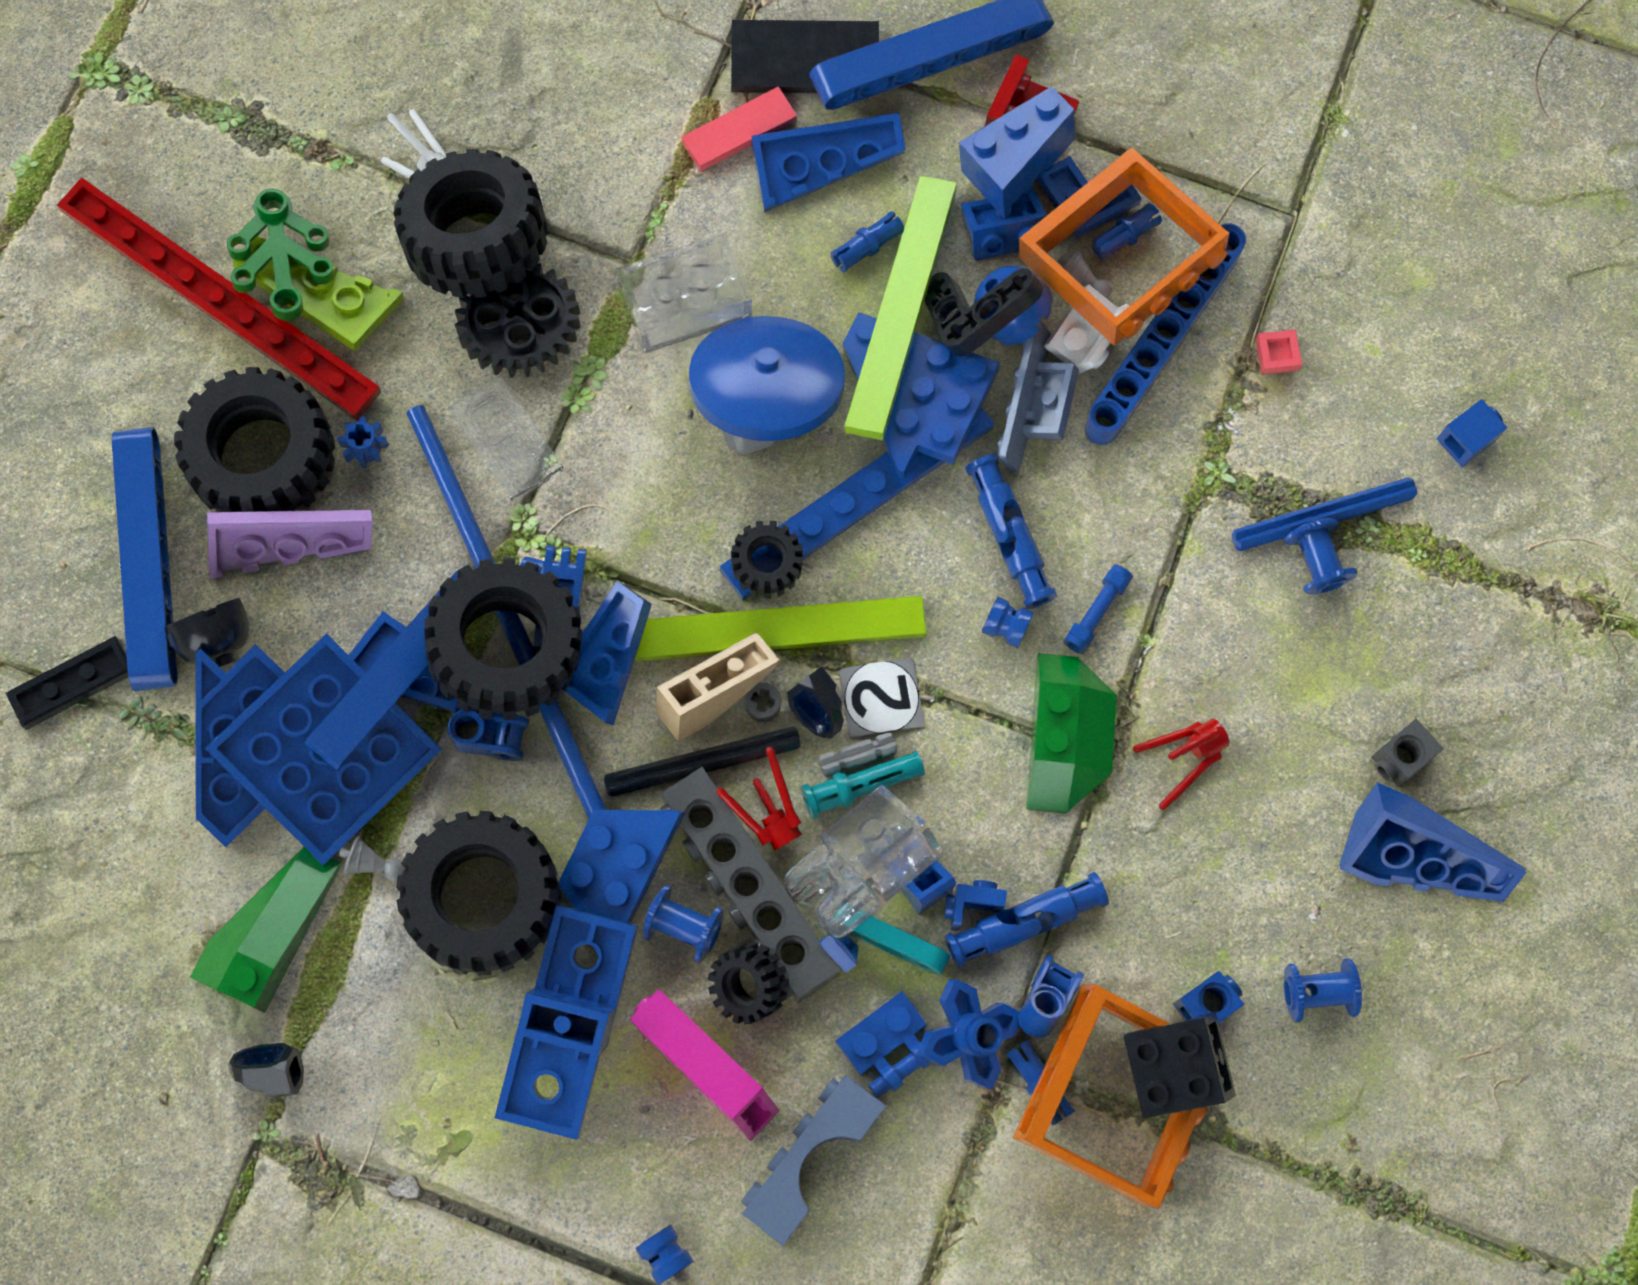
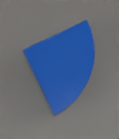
[819,931,859,973]

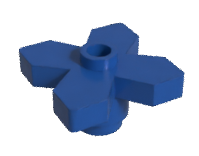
[917,979,1020,1089]

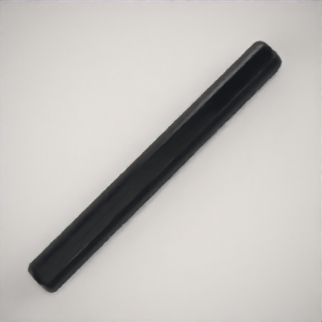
[604,726,801,797]

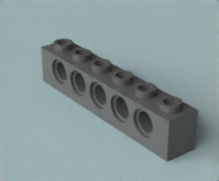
[660,767,840,1003]

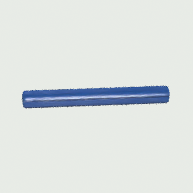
[1232,477,1417,551]

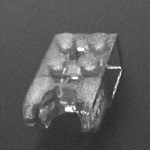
[784,785,944,938]

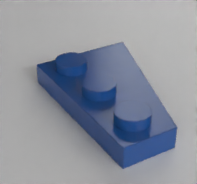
[563,581,652,726]
[349,611,460,713]

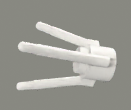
[381,109,446,178]

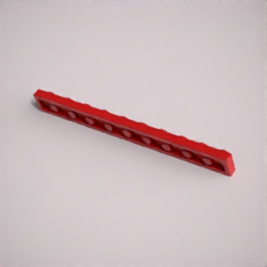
[57,177,381,421]

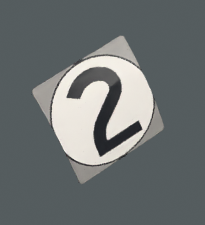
[839,659,925,738]

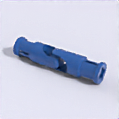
[965,454,1057,609]
[944,872,1109,969]

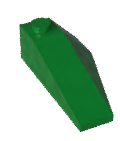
[190,847,342,1013]

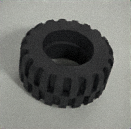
[393,149,548,298]
[174,367,335,512]
[424,557,582,721]
[396,810,561,976]

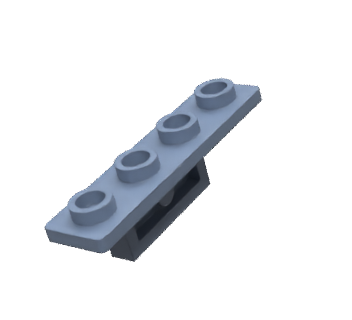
[998,321,1079,472]

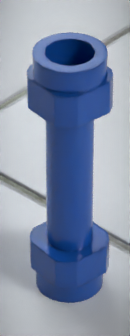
[1063,564,1133,654]

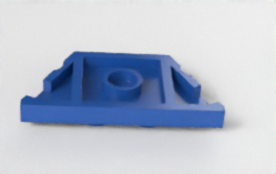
[558,810,685,923]

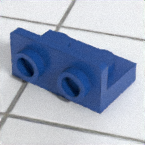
[961,189,1046,260]

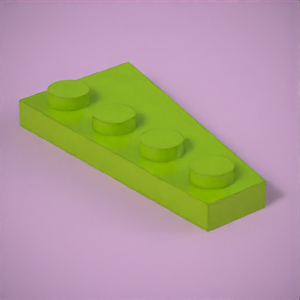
[232,236,404,351]

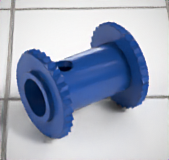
[1284,518,1358,595]
[642,885,723,962]
[1283,958,1362,1022]

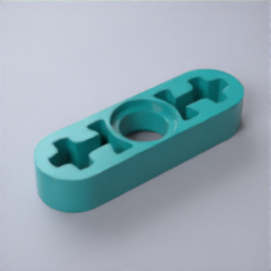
[833,905,950,975]

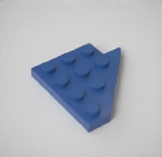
[843,312,1000,479]
[195,644,285,847]

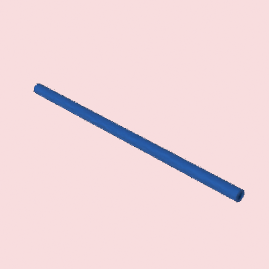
[407,405,606,819]

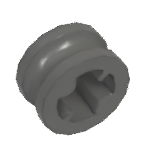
[745,683,781,722]

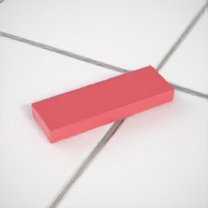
[682,86,797,172]

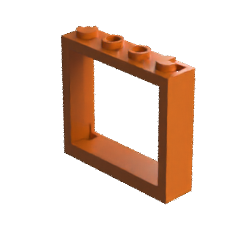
[1019,147,1229,346]
[1013,984,1207,1209]

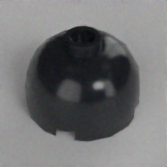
[164,598,249,667]

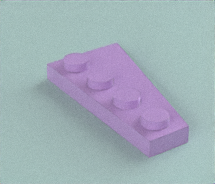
[207,510,372,580]

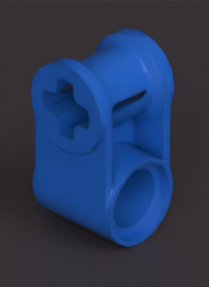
[448,710,529,761]
[1018,954,1085,1038]

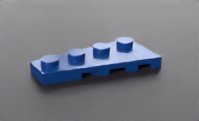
[751,113,906,212]

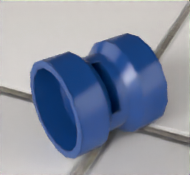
[982,596,1034,648]
[635,1225,694,1285]

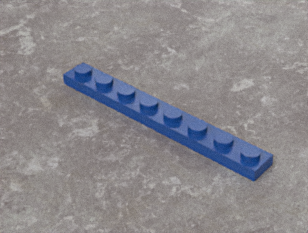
[720,408,995,601]

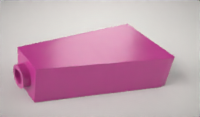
[629,989,780,1142]

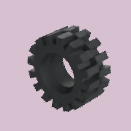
[731,520,803,598]
[708,942,789,1025]

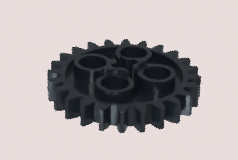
[455,263,581,378]

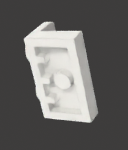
[1043,284,1129,374]

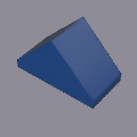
[883,840,956,915]

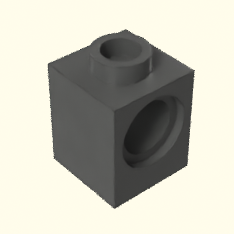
[1371,718,1444,787]

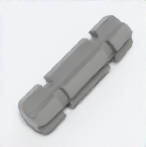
[819,733,897,777]

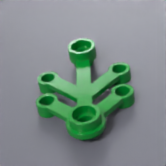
[227,188,334,321]

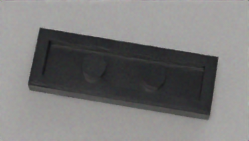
[5,636,128,730]

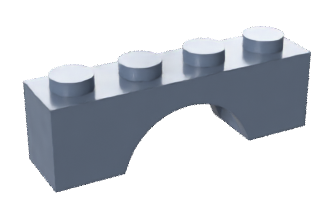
[741,1075,886,1246]

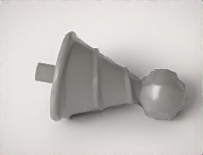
[1058,250,1112,298]
[339,836,405,882]

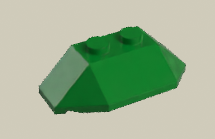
[1026,653,1117,814]

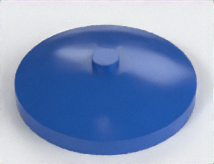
[689,316,845,441]

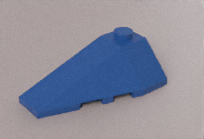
[1339,782,1527,902]

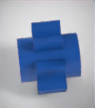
[337,416,389,468]

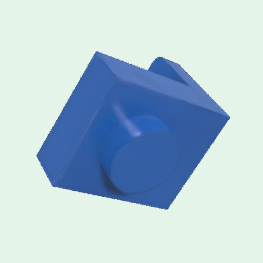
[944,880,1007,931]

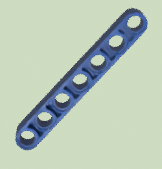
[809,0,1054,110]
[1085,223,1246,445]
[112,427,178,692]

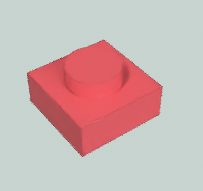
[1255,329,1302,375]

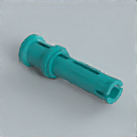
[801,751,925,820]

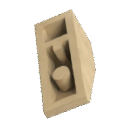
[656,633,780,742]

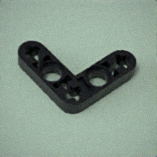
[924,268,1044,357]

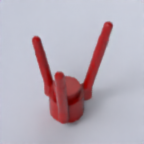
[1133,718,1230,810]
[716,747,802,851]

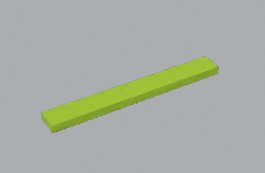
[845,176,957,440]
[634,595,926,662]

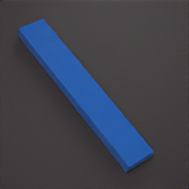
[304,571,457,770]

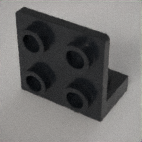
[1124,1012,1236,1118]

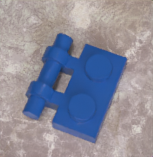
[835,991,932,1099]

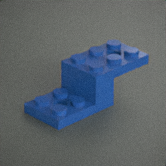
[495,905,638,1140]

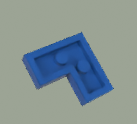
[1037,156,1142,239]

